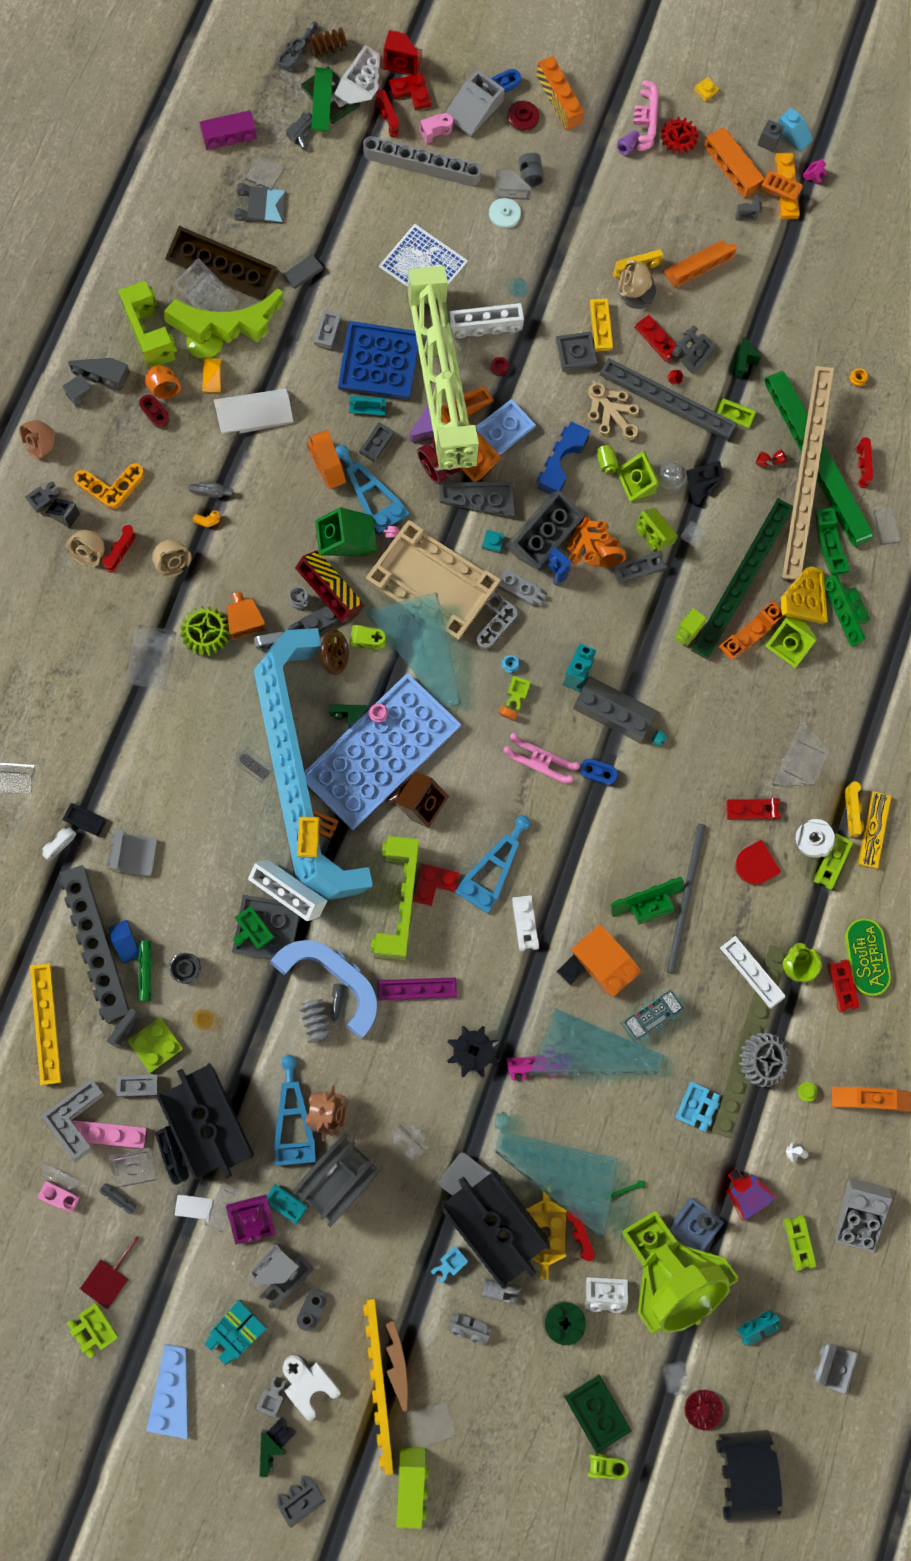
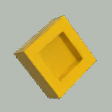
[694,77,719,102]

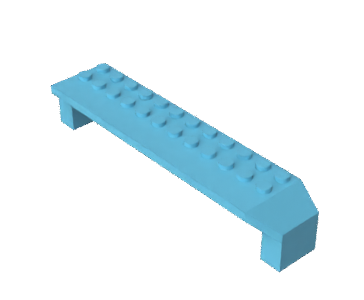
[254,628,373,900]

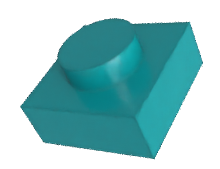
[482,530,505,554]

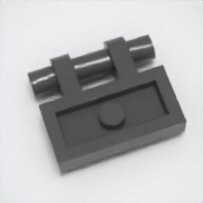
[672,325,715,373]

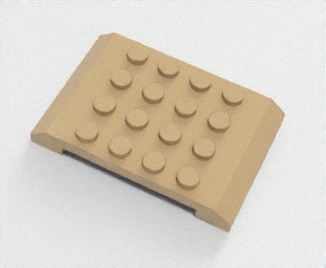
[366,520,501,641]

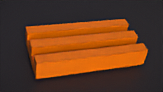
[312,809,339,839]

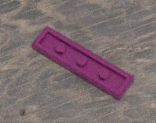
[378,977,457,1001]

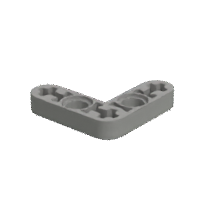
[476,591,518,650]

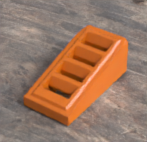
[762,171,803,202]

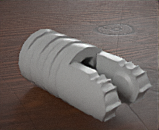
[482,1279,521,1304]

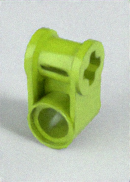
[349,625,386,650]
[587,1453,629,1480]

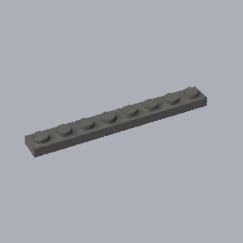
[600,358,737,441]

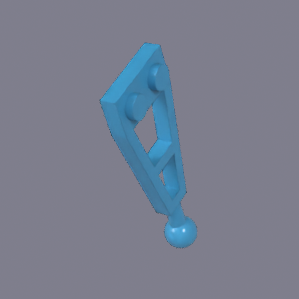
[335,445,409,535]
[455,815,531,914]
[274,1055,316,1166]

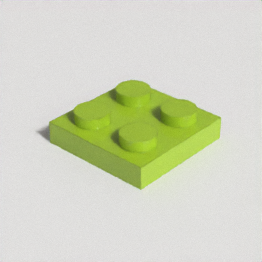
[128,1017,184,1073]

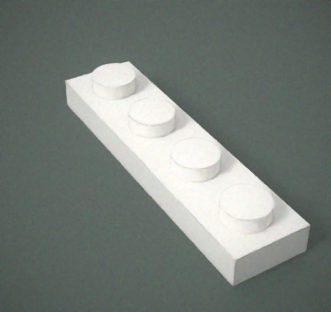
[720,936,786,1010]

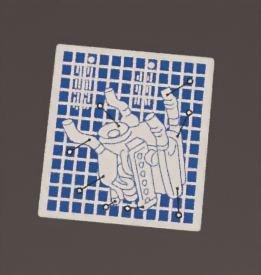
[379,224,468,287]

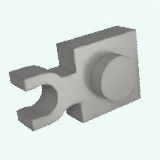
[255,1376,286,1418]

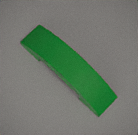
[311,67,333,132]
[815,507,850,575]

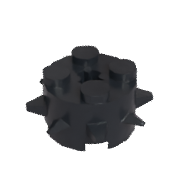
[447,1026,499,1078]

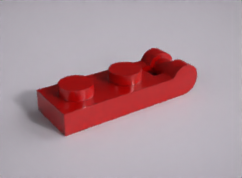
[635,315,676,362]
[726,798,781,820]

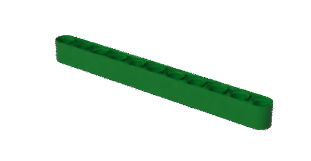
[764,371,873,547]

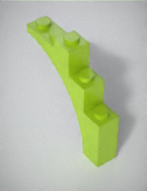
[164,288,284,344]

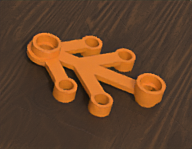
[566,515,612,567]

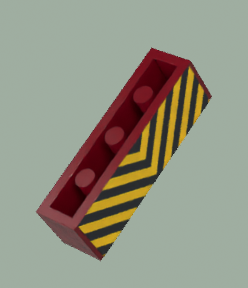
[295,550,365,623]

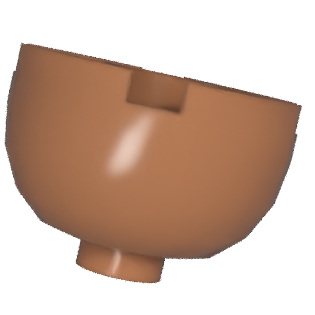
[19,420,55,459]

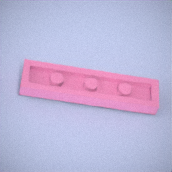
[71,1120,147,1149]

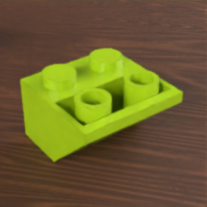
[635,508,678,552]

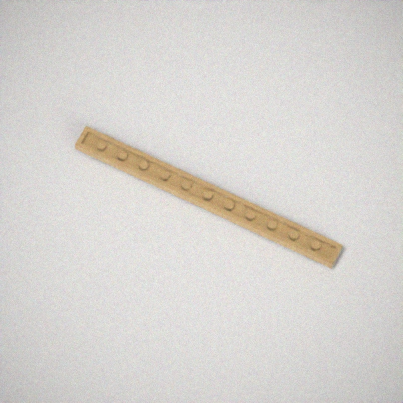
[782,366,834,581]

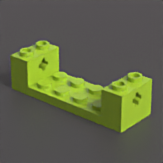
[371,836,419,961]

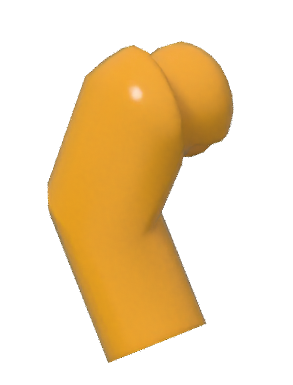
[193,510,221,528]

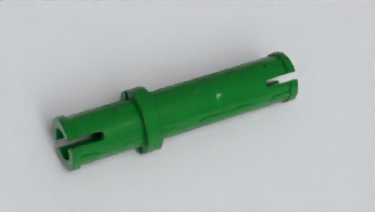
[137,941,153,1001]

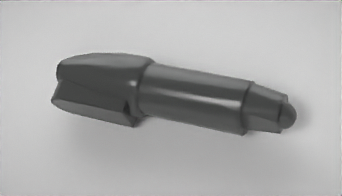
[331,983,343,1021]

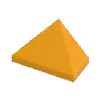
[202,358,222,393]

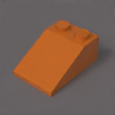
[570,924,642,997]

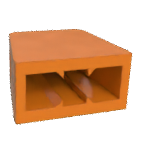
[227,592,266,640]

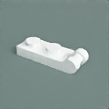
[512,895,539,952]

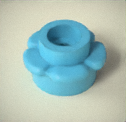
[501,655,519,673]

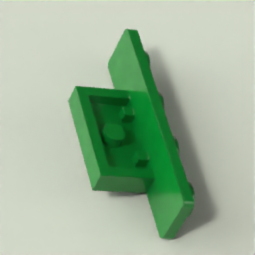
[824,574,871,647]
[610,877,684,925]

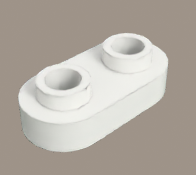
[42,828,76,861]

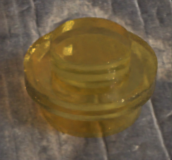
[193,1009,213,1029]

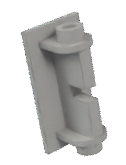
[447,1313,492,1345]

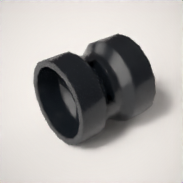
[267,1417,296,1448]

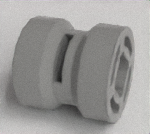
[289,586,308,610]

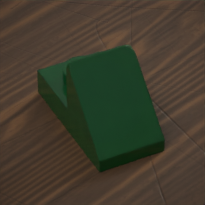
[734,337,761,379]
[329,704,368,729]
[259,1430,287,1477]

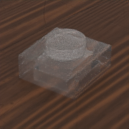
[680,521,707,547]

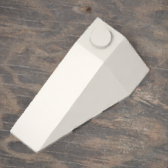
[335,45,380,104]

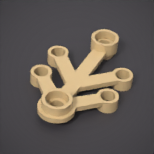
[588,383,639,440]

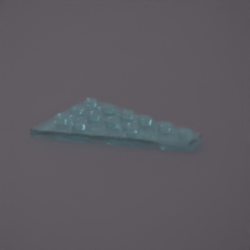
[368,593,461,708]
[529,1009,664,1076]
[495,1131,617,1237]

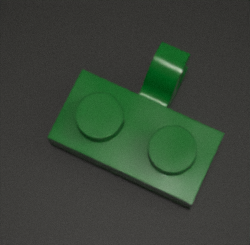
[233,906,274,950]

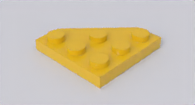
[781,566,828,624]

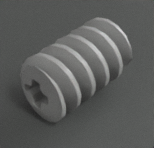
[300,999,331,1043]

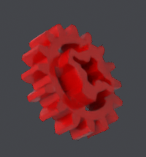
[660,117,699,155]

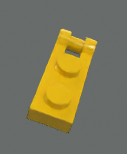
[613,249,663,279]
[845,781,864,838]

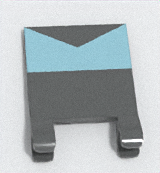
[235,183,285,224]

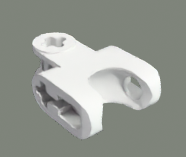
[283,1355,341,1421]

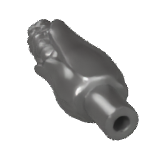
[188,481,233,498]

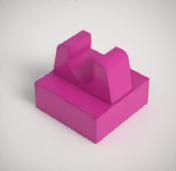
[802,159,827,184]

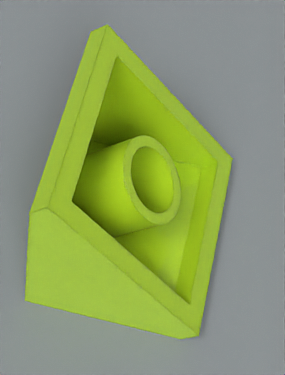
[616,451,659,502]

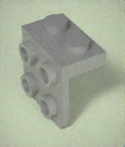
[107,829,157,876]
[439,1152,490,1196]
[813,1342,859,1395]

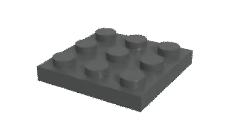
[232,895,299,960]

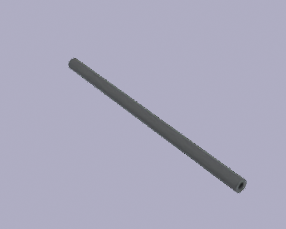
[667,823,706,974]

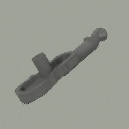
[277,21,318,70]

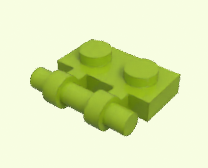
[67,1302,119,1359]

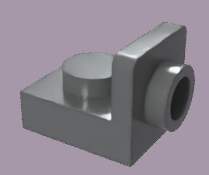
[735,196,762,220]

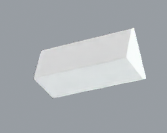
[214,389,294,434]

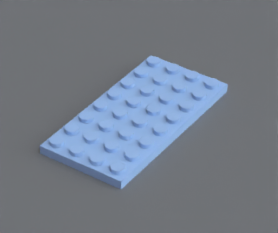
[304,673,461,831]

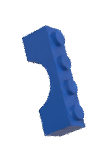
[537,421,591,495]

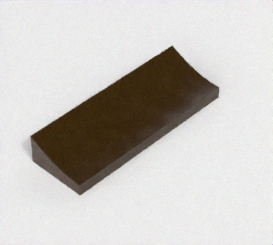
[165,226,279,301]

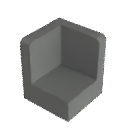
[62,374,91,407]

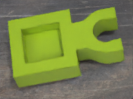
[505,676,531,712]

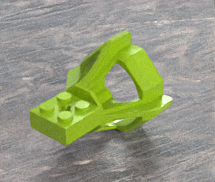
[621,1210,738,1334]

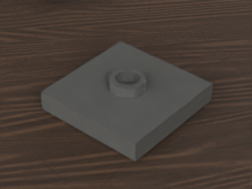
[555,331,598,372]
[107,1008,142,1048]

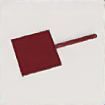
[80,1236,139,1310]

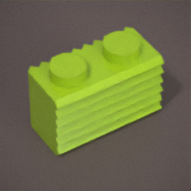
[674,608,707,646]

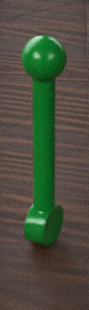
[605,1180,645,1201]

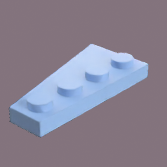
[146,1344,188,1439]

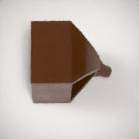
[387,771,449,828]

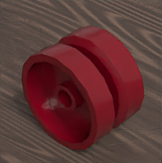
[417,439,460,484]

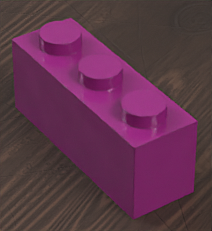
[199,110,257,150]

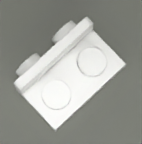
[585,1277,628,1313]

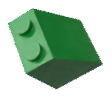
[315,507,377,557]

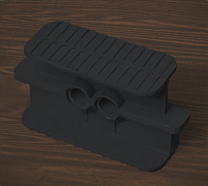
[157,1063,254,1179]
[441,1169,550,1289]

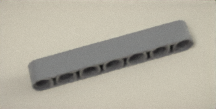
[363,136,481,186]

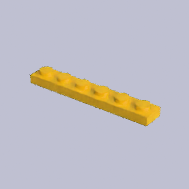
[30,963,62,1086]

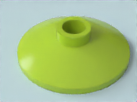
[186,333,223,359]

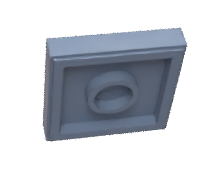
[668,1197,724,1251]

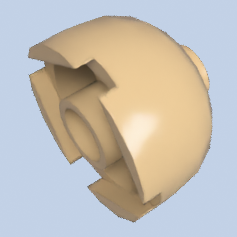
[619,260,652,298]
[65,530,105,567]
[152,539,191,578]

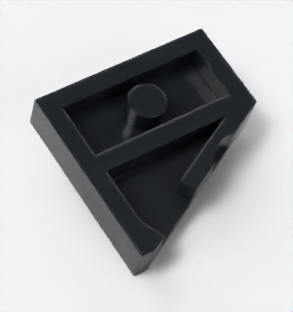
[686,461,724,505]

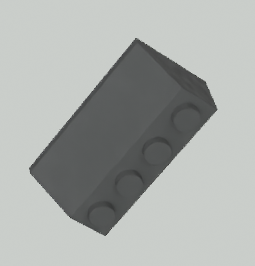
[505,490,584,569]
[573,676,657,743]

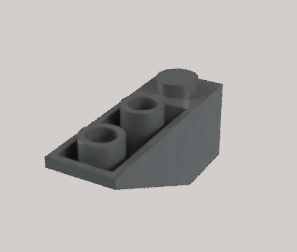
[68,358,130,391]

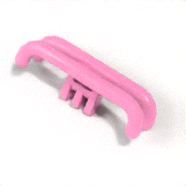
[634,80,659,151]
[504,733,580,784]

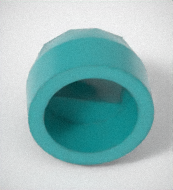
[651,729,667,746]

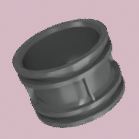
[292,1133,383,1227]

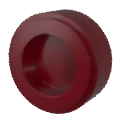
[491,357,509,376]

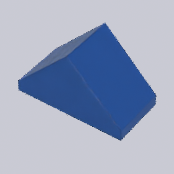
[108,920,139,964]

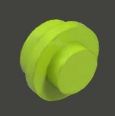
[797,1082,818,1102]

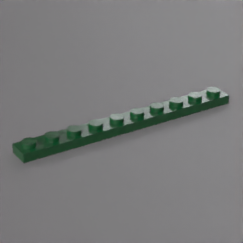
[691,498,793,660]

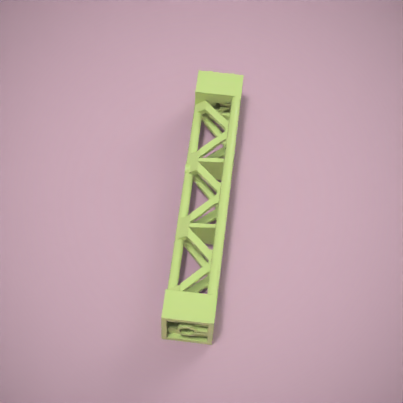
[408,266,479,470]

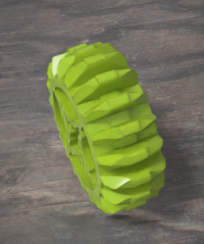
[180,606,231,656]

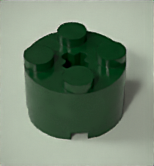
[543,1301,586,1345]

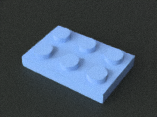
[476,399,535,455]

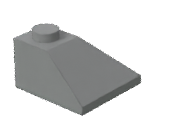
[248,1243,299,1285]

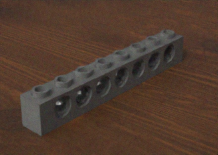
[59,865,130,1024]

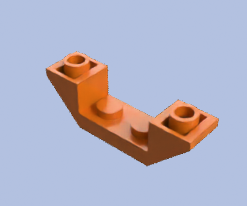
[719,600,784,661]
[831,1087,911,1112]

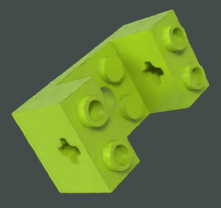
[118,280,177,369]

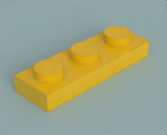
[589,298,613,352]

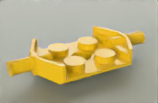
[526,1186,567,1279]

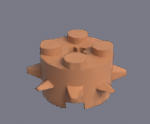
[305,1085,347,1141]

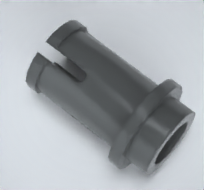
[697,1213,715,1229]

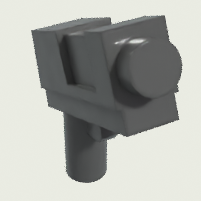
[286,112,312,150]

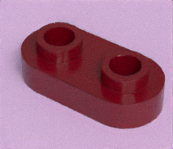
[139,395,170,428]

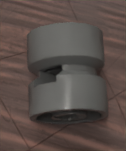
[518,153,545,187]

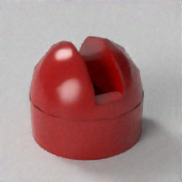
[667,370,683,384]
[772,449,788,465]
[755,451,771,467]

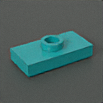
[267,1184,308,1224]

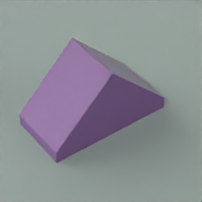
[409,405,434,443]

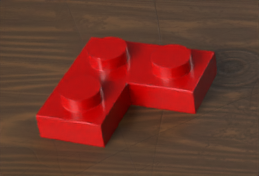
[389,73,431,110]
[413,864,460,907]

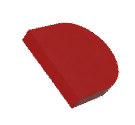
[735,839,781,885]

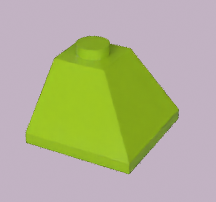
[765,616,817,668]

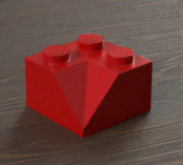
[384,30,423,76]

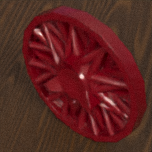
[507,100,540,131]
[684,1389,723,1430]

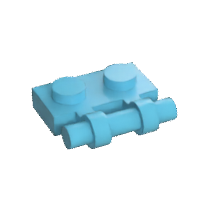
[675,1081,721,1133]

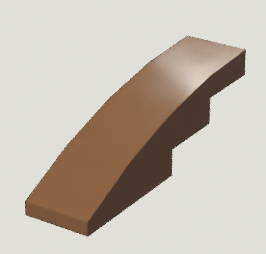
[386,1320,408,1412]

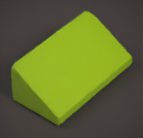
[717,398,757,429]

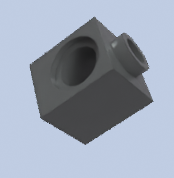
[758,120,784,152]

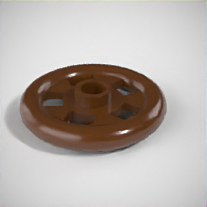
[321,629,349,675]

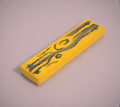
[857,791,891,869]

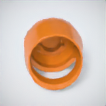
[145,365,181,399]
[592,535,626,568]

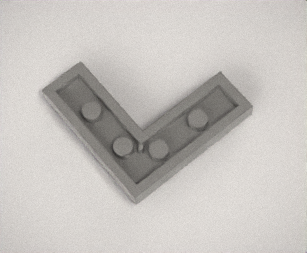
[41,1078,104,1163]

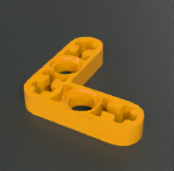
[74,463,144,510]

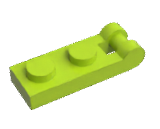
[813,833,853,890]

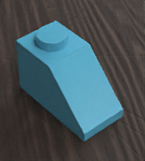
[778,108,813,152]

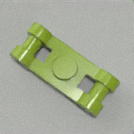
[783,1214,816,1272]

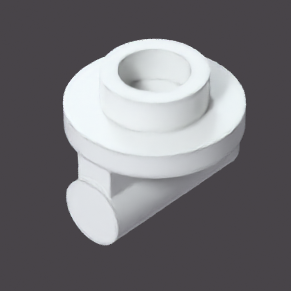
[786,1142,809,1163]

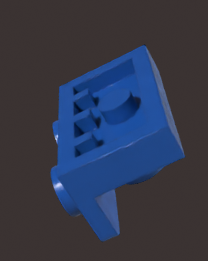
[546,547,571,585]

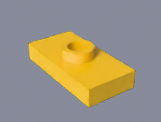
[297,817,320,858]

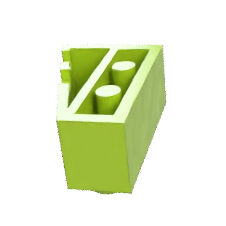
[396,1447,429,1529]

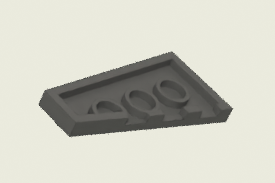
[439,481,515,518]

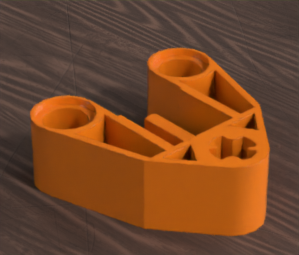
[307,430,346,489]

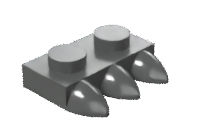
[277,1476,326,1528]

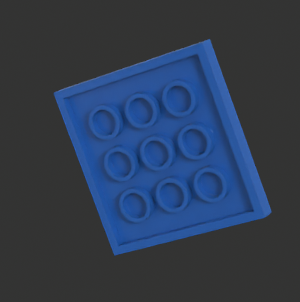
[338,321,418,400]

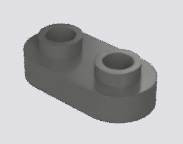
[297,1290,327,1331]

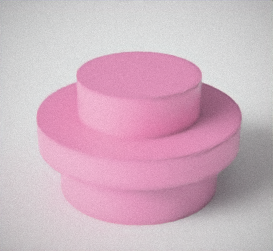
[384,526,401,539]
[369,704,388,723]

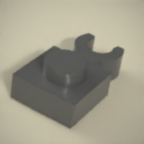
[25,481,61,513]

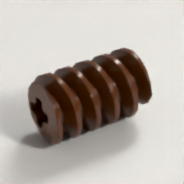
[309,27,347,58]

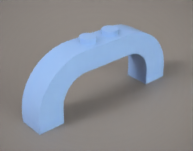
[269,940,377,1039]

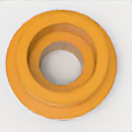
[850,368,868,386]

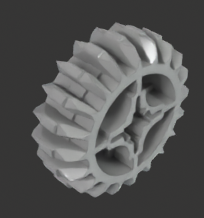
[739,1033,789,1087]

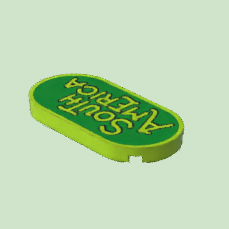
[844,918,891,996]

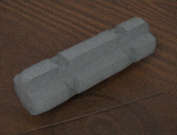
[99,1184,136,1214]

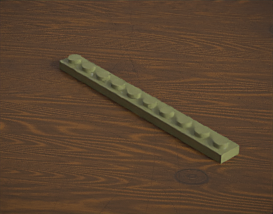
[711,945,789,1139]

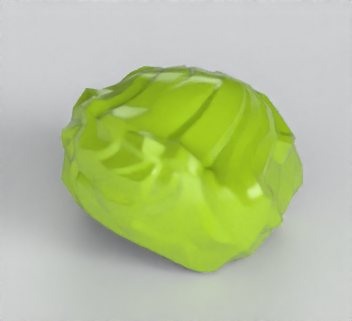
[782,943,823,982]

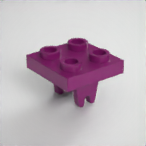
[226,1195,276,1245]

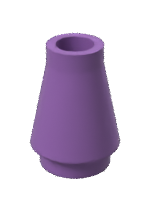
[617,130,640,155]

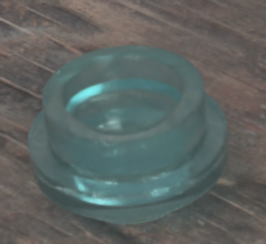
[510,278,528,297]
[495,1111,510,1132]

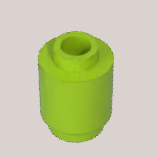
[597,445,619,474]

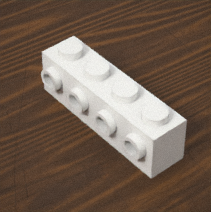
[449,303,524,339]
[248,859,327,921]

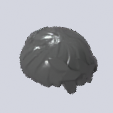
[169,953,201,984]

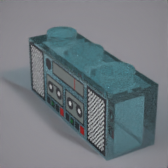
[620,989,685,1043]

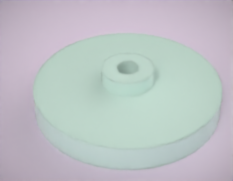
[489,198,521,229]

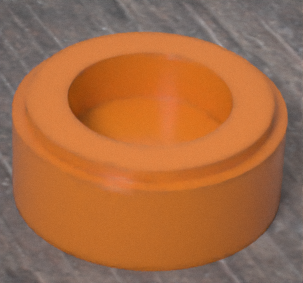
[498,706,518,720]

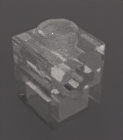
[661,1361,690,1396]

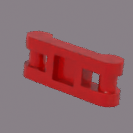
[375,89,399,138]
[856,437,873,489]
[102,525,136,573]
[827,959,859,1013]
[566,1209,594,1261]

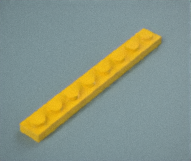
[363,1298,393,1475]

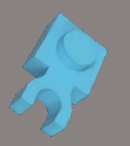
[431,1246,469,1283]

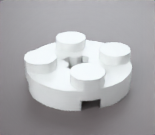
[795,819,835,858]

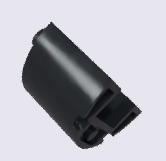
[716,1430,782,1523]

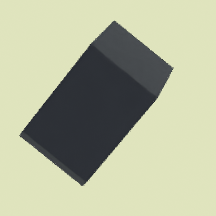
[46,498,80,528]

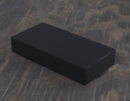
[62,803,107,837]

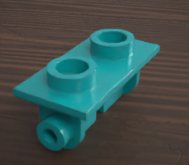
[349,395,387,416]
[736,1310,781,1346]

